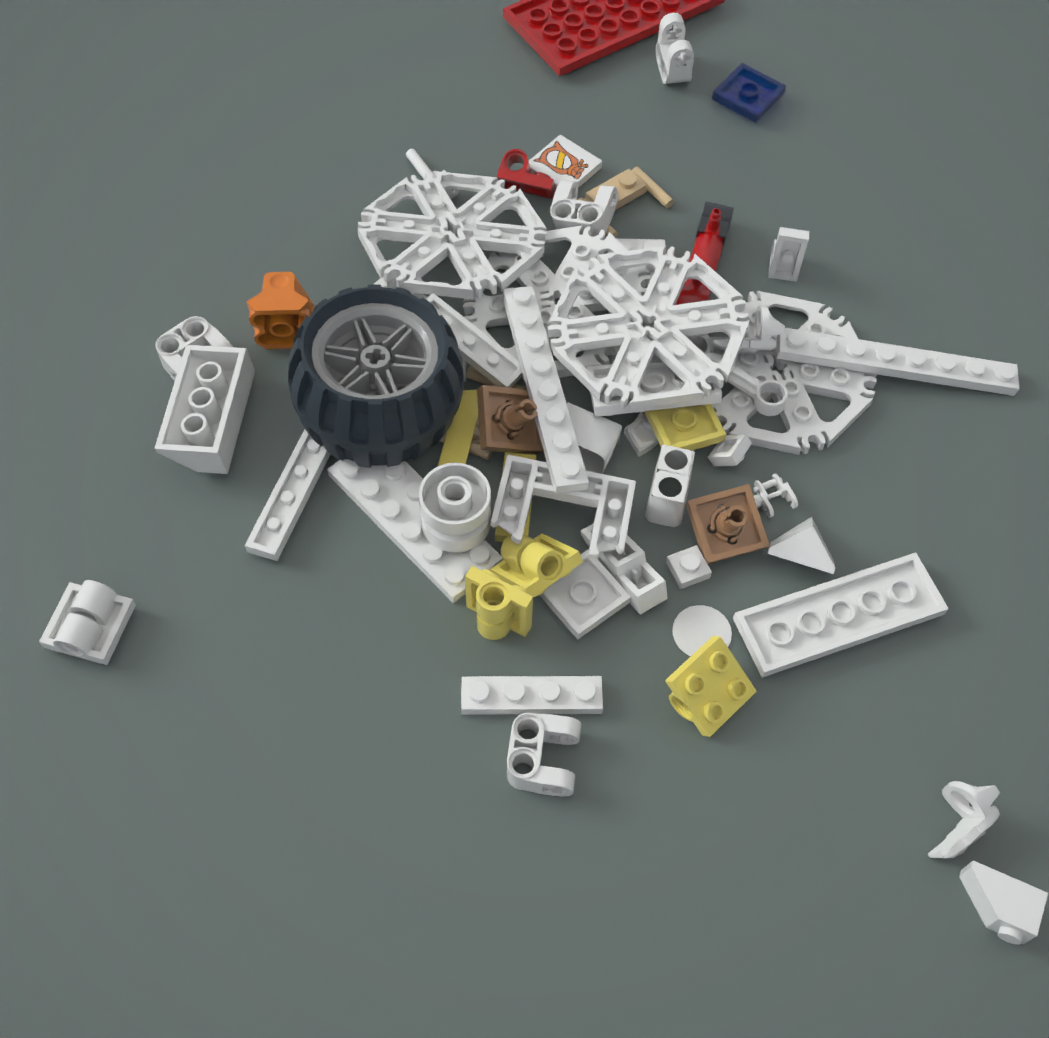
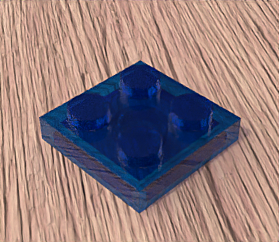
[712,63,786,123]

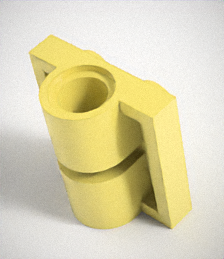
[490,533,583,598]
[465,566,533,640]
[665,636,757,737]

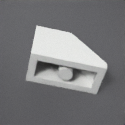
[959,860,1048,945]

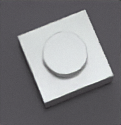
[708,434,752,467]
[666,545,712,590]

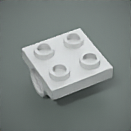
[39,580,136,665]

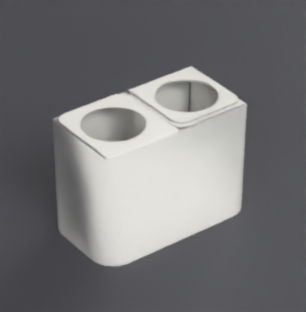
[567,402,622,474]
[645,444,695,527]

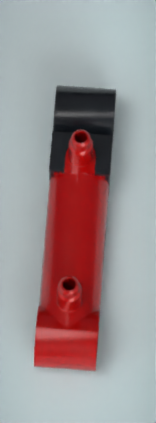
[676,201,734,305]

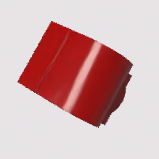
[497,149,556,199]

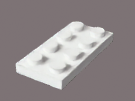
[586,353,722,417]

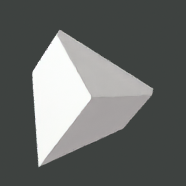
[768,517,835,574]

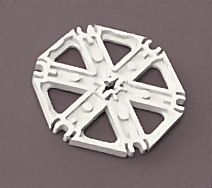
[358,171,547,299]
[463,225,652,380]
[548,246,750,410]
[698,291,877,455]

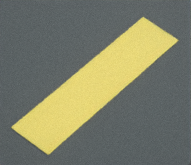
[438,390,478,466]

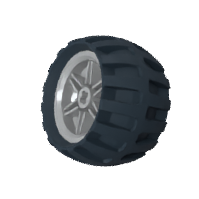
[288,284,464,468]

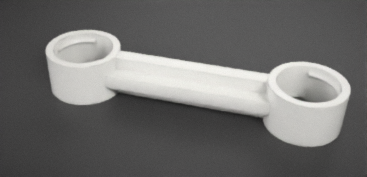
[686,334,788,416]

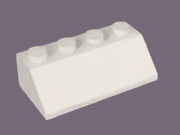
[154,345,255,474]

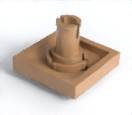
[477,385,542,455]
[685,484,770,564]

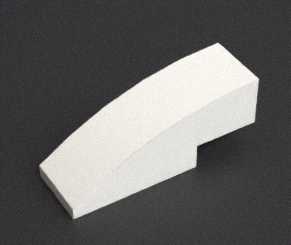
[581,523,668,615]

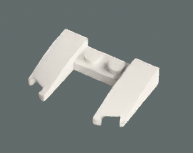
[490,454,636,559]

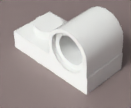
[768,227,810,282]

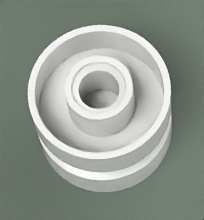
[419,463,491,552]

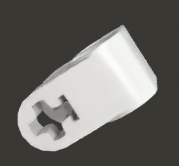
[656,13,694,84]
[550,180,618,237]
[155,316,233,381]
[507,713,582,797]

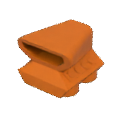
[246,272,315,349]

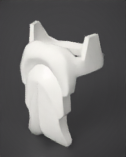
[709,306,785,353]
[928,781,1000,858]

